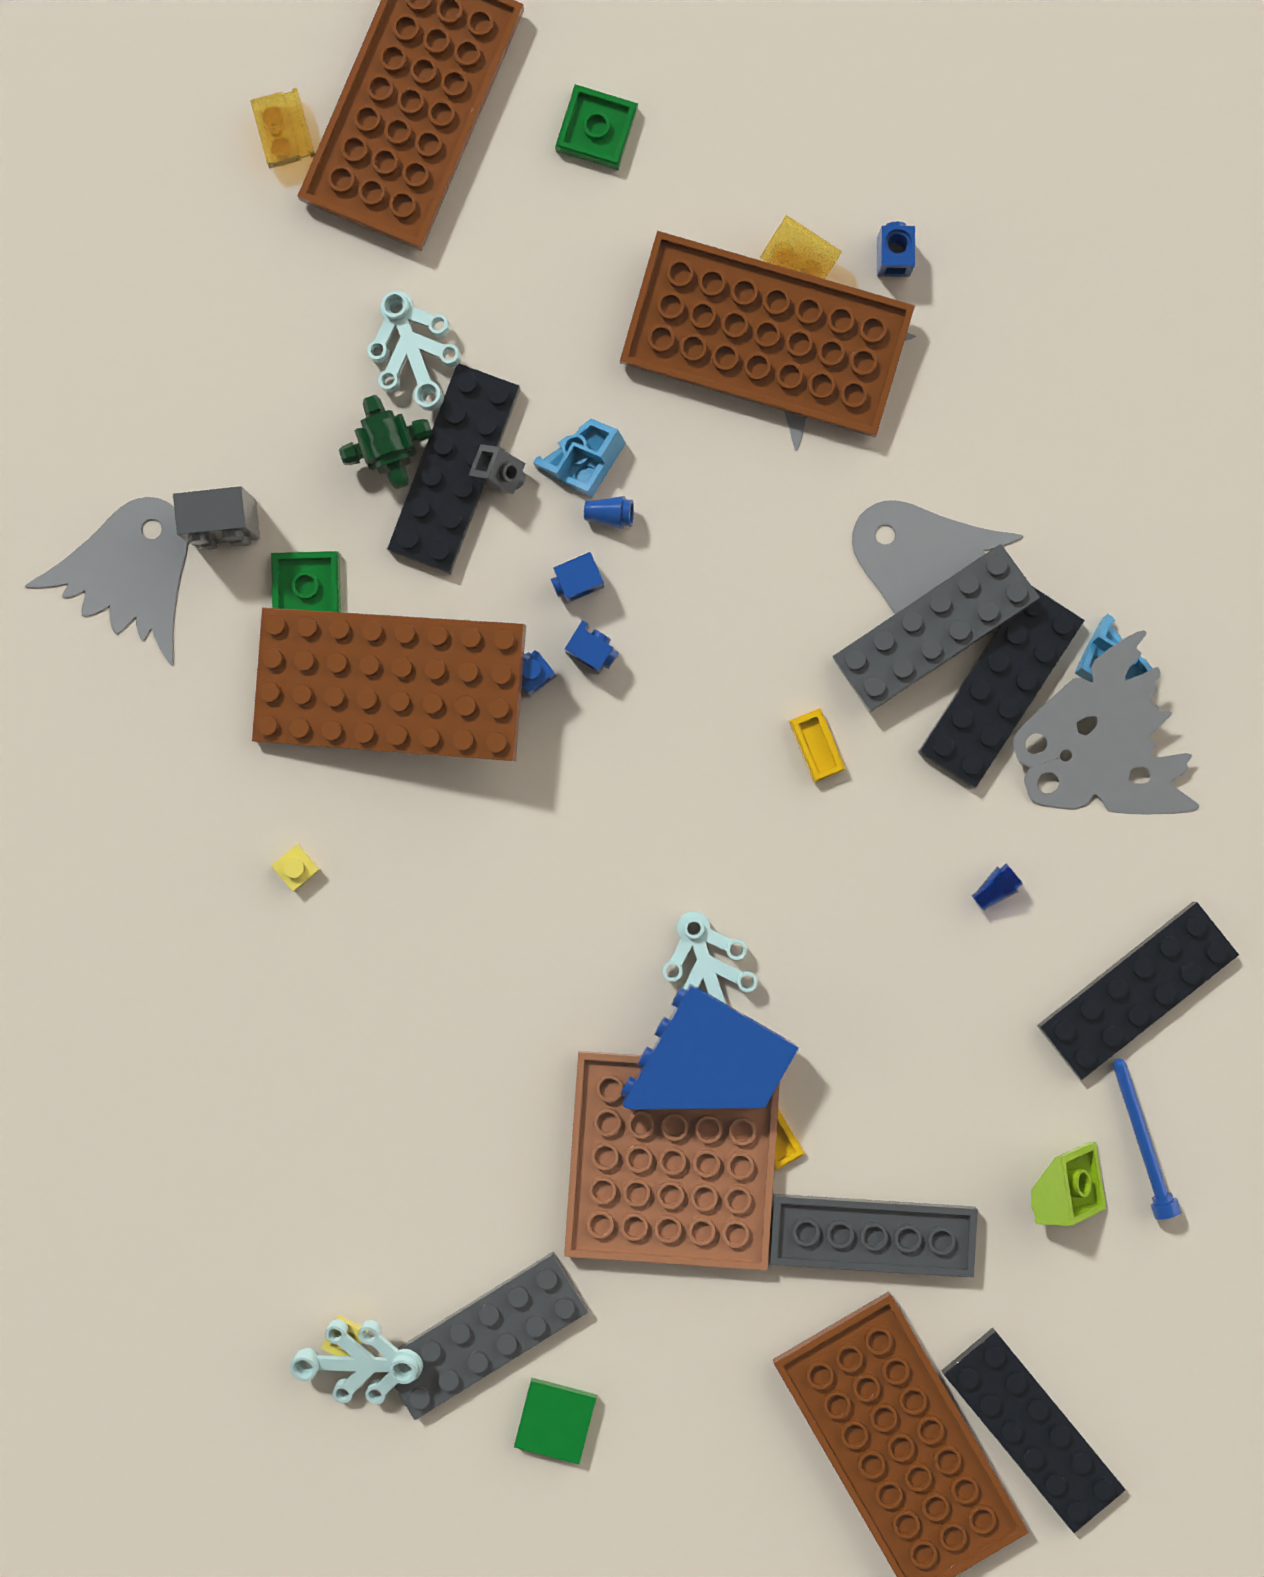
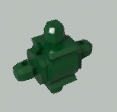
[339,395,433,489]

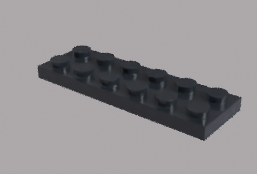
[387,363,520,574]
[918,585,1085,788]
[1037,902,1239,1080]
[941,1328,1126,1533]

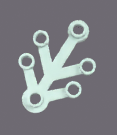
[367,291,462,411]
[662,911,758,1009]
[290,1319,423,1404]

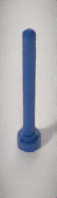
[1113,1058,1182,1220]

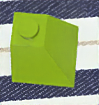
[1031,1142,1106,1226]

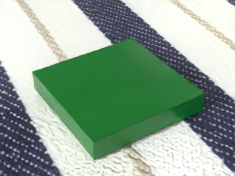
[555,84,638,170]
[271,551,341,612]
[514,1377,597,1464]

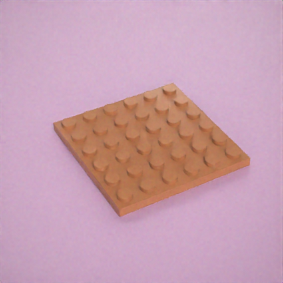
[564,1051,780,1271]

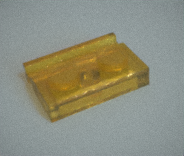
[250,88,315,169]
[759,215,842,279]

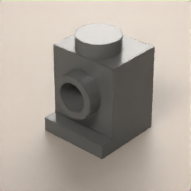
[469,444,526,494]

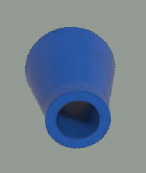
[584,496,634,530]

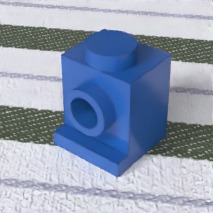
[565,620,619,673]
[522,650,556,697]

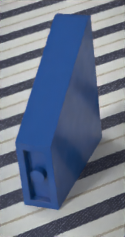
[620,983,799,1109]

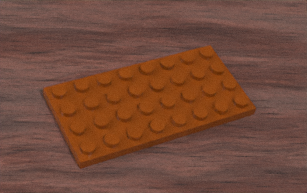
[297,0,524,251]
[620,231,915,438]
[252,607,526,761]
[772,1291,1029,1577]

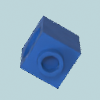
[877,221,915,277]
[551,552,604,603]

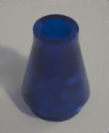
[971,863,1023,911]

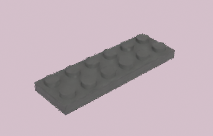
[832,544,1040,713]
[769,1194,978,1278]
[385,1252,588,1420]

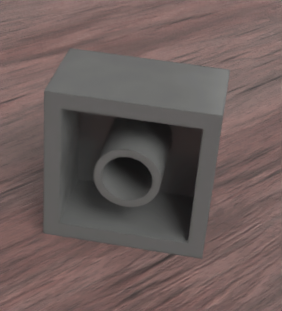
[173,486,260,550]

